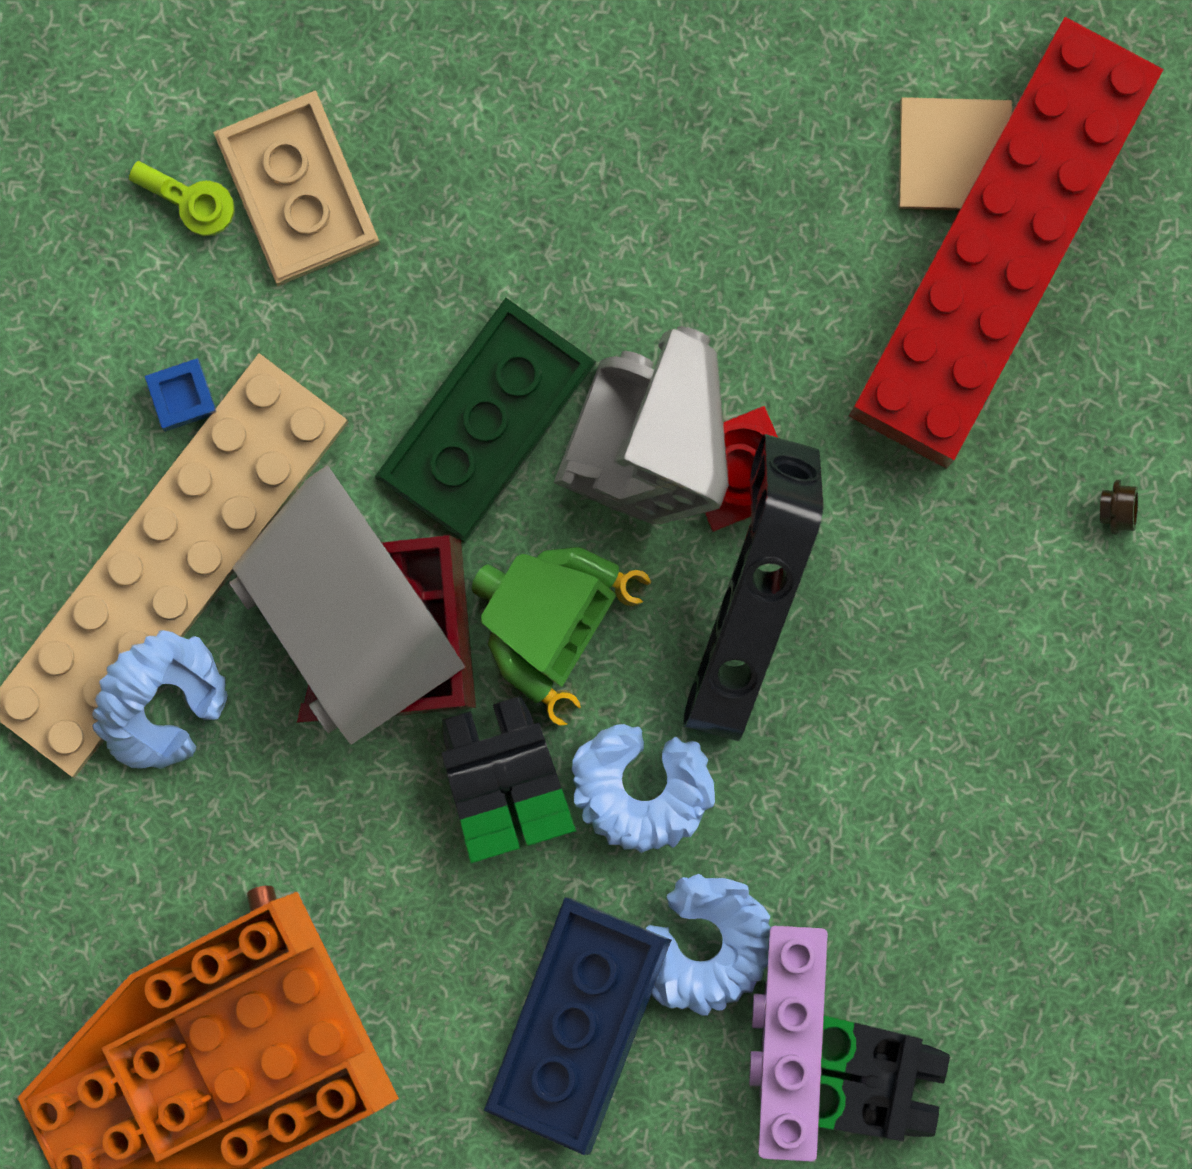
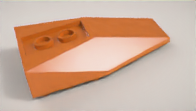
[17,892,399,1169]

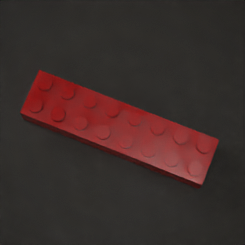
[848,17,1164,469]

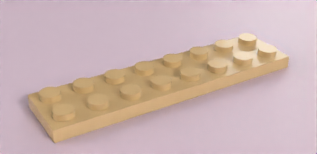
[0,353,349,778]

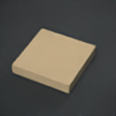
[899,97,1012,210]

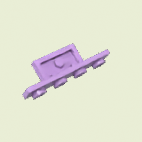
[749,926,828,1161]

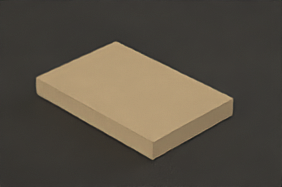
[213,90,380,286]

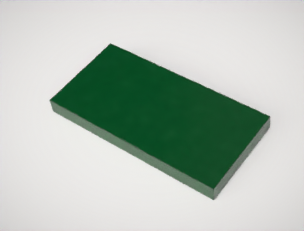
[375,297,596,543]

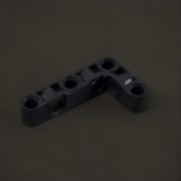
[683,434,824,741]

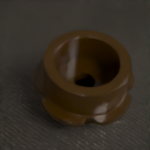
[1100,480,1138,535]

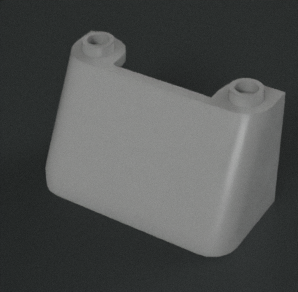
[553,326,728,524]
[229,465,465,745]

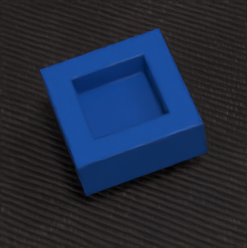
[145,358,216,432]

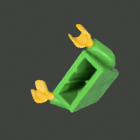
[472,547,651,725]

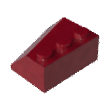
[297,535,476,723]

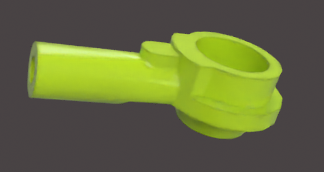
[128,161,235,236]

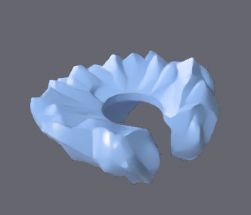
[92,630,228,769]
[572,724,715,853]
[646,874,771,1015]

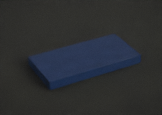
[484,897,671,1155]

